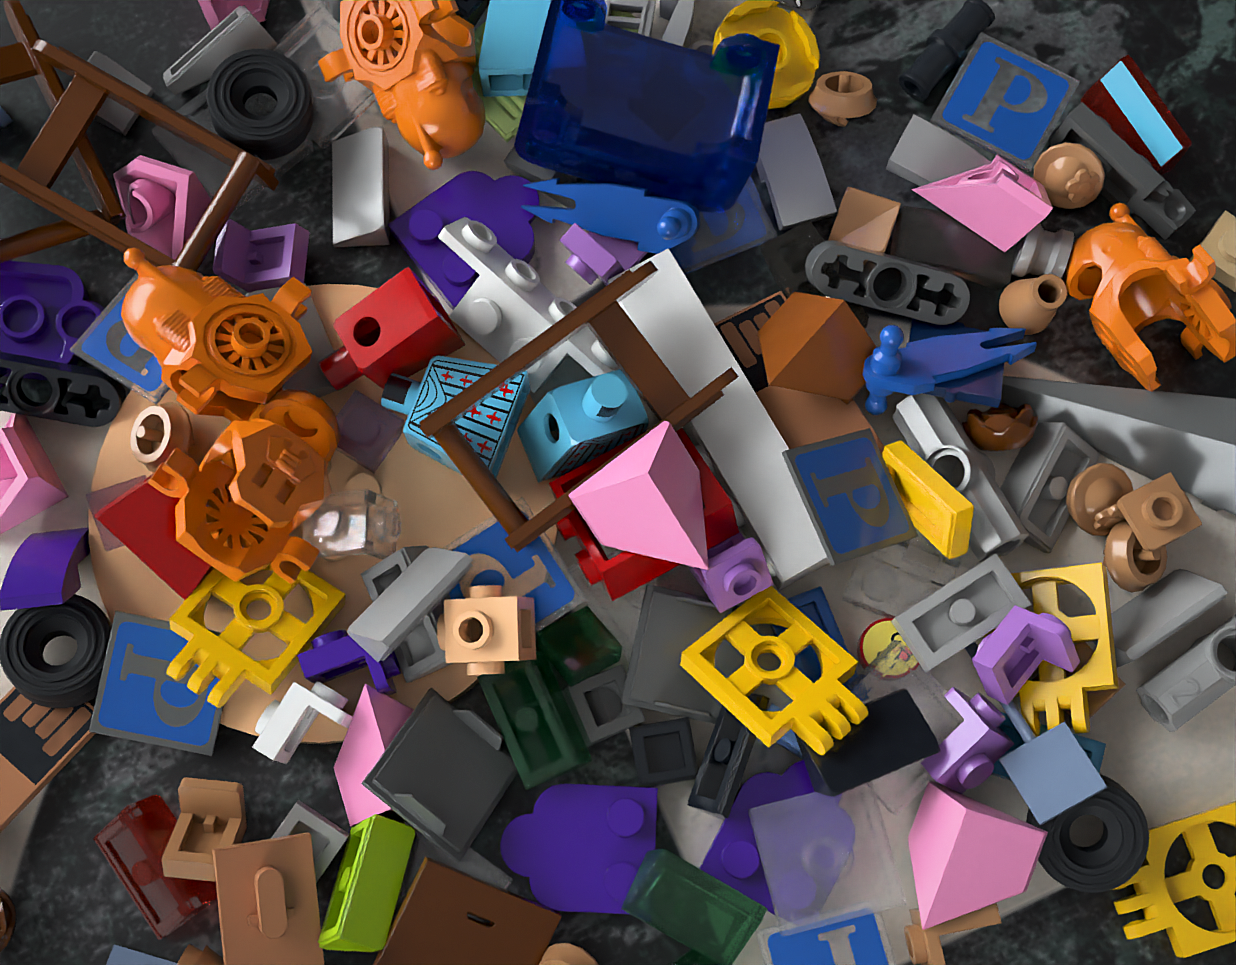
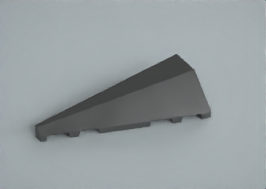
[1000,376,1236,516]

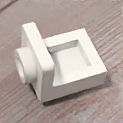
[252,681,353,764]

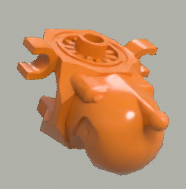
[318,0,485,170]
[1063,203,1236,392]
[121,248,313,422]
[148,389,340,584]

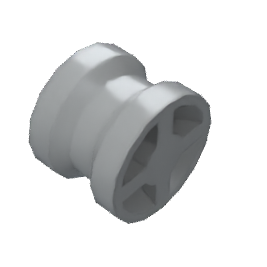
[1010,223,1074,278]

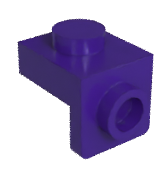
[297,629,401,696]

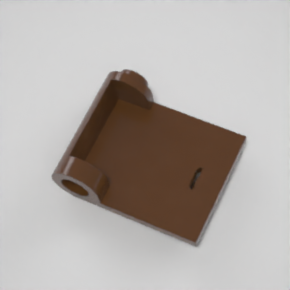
[373,856,562,965]

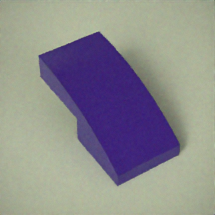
[0,527,90,611]

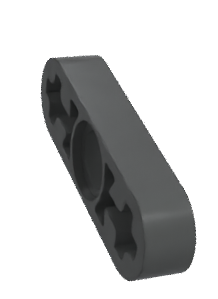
[805,240,970,325]

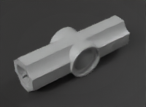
[892,393,1029,562]
[1136,614,1236,732]

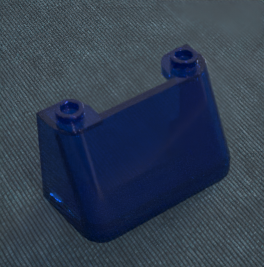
[514,0,780,213]

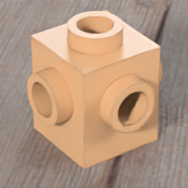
[437,585,536,675]

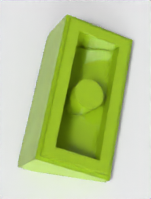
[318,814,415,952]

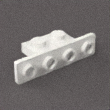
[438,217,620,393]

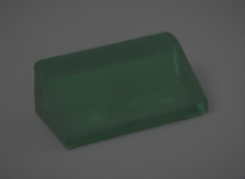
[477,651,592,790]
[621,849,767,965]

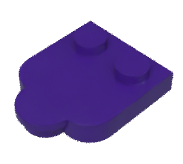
[388,171,540,310]
[0,260,113,380]
[697,760,855,927]
[500,784,658,915]

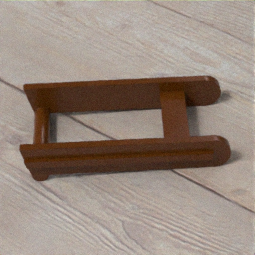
[0,0,126,263]
[0,39,279,272]
[419,261,739,553]

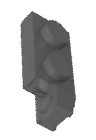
[1049,102,1196,240]

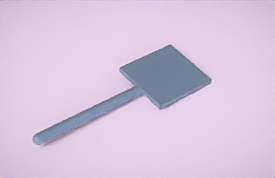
[965,641,1107,826]

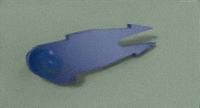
[521,178,700,254]
[862,325,1037,415]

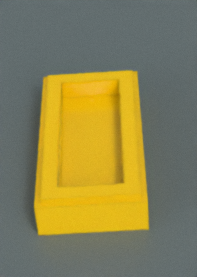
[882,440,974,560]

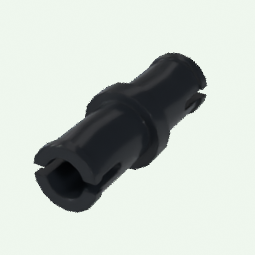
[898,0,995,102]

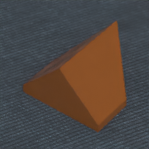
[757,292,876,405]

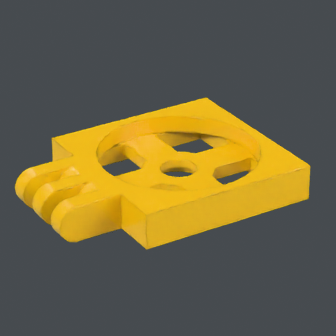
[984,562,1119,737]
[166,564,346,708]
[680,586,868,755]
[1112,801,1236,958]

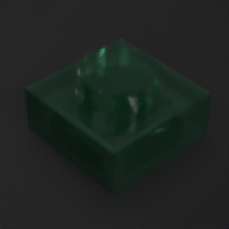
[537,606,622,687]

